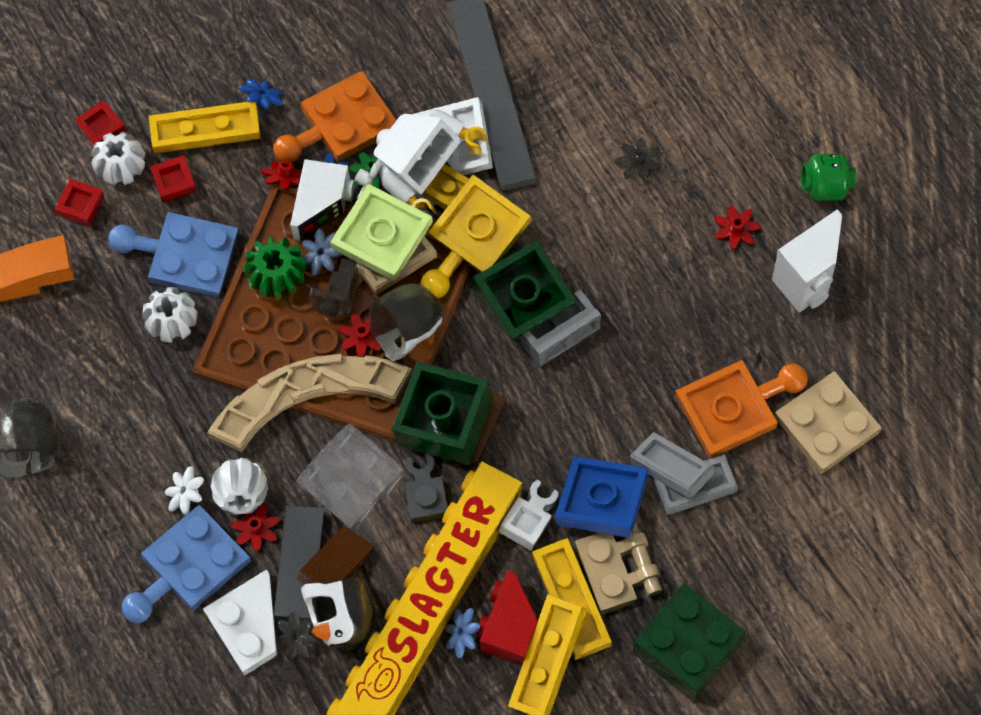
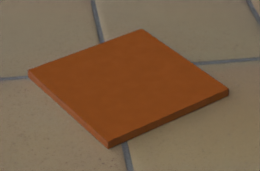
[192,183,473,444]

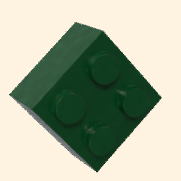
[391,362,494,465]
[633,583,745,703]

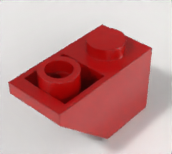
[476,570,538,666]

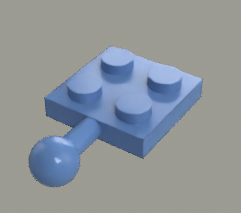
[108,212,239,299]
[121,505,250,623]

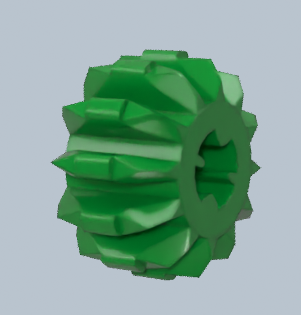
[243,235,307,300]

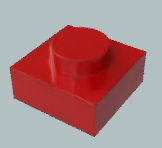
[74,100,126,147]
[150,155,197,203]
[54,178,105,227]

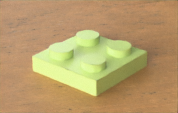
[330,184,433,281]

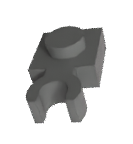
[404,454,447,523]

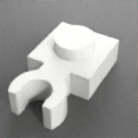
[498,480,558,551]

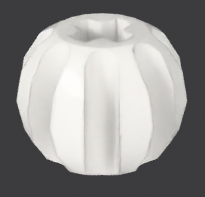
[92,132,145,186]
[142,287,198,343]
[210,458,268,515]

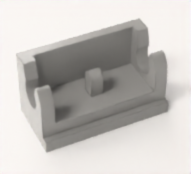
[517,290,601,368]

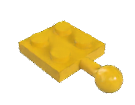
[420,175,532,299]

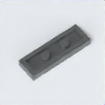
[274,506,325,622]

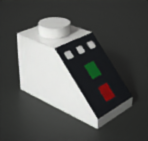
[290,159,355,242]

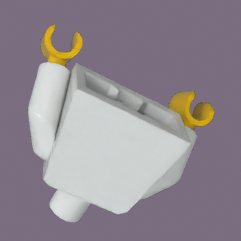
[374,109,488,214]

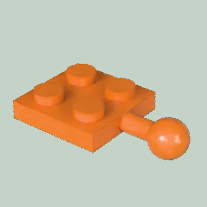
[273,71,397,163]
[675,360,808,459]

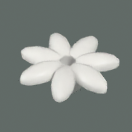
[354,158,381,200]
[165,466,204,515]

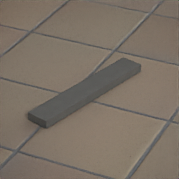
[448,0,536,192]

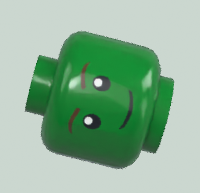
[801,153,856,201]

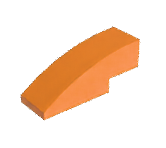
[0,235,74,302]

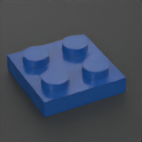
[555,456,648,538]

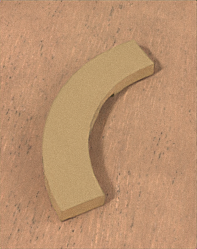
[207,354,412,452]

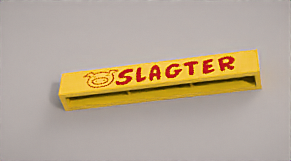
[326,462,522,715]

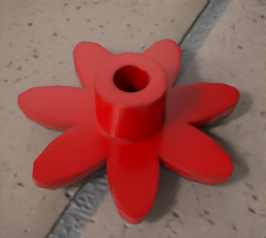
[260,161,302,190]
[714,205,761,250]
[338,313,387,357]
[230,504,280,552]

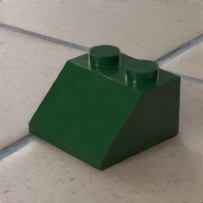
[473,240,577,340]

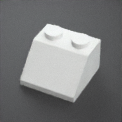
[772,209,842,313]

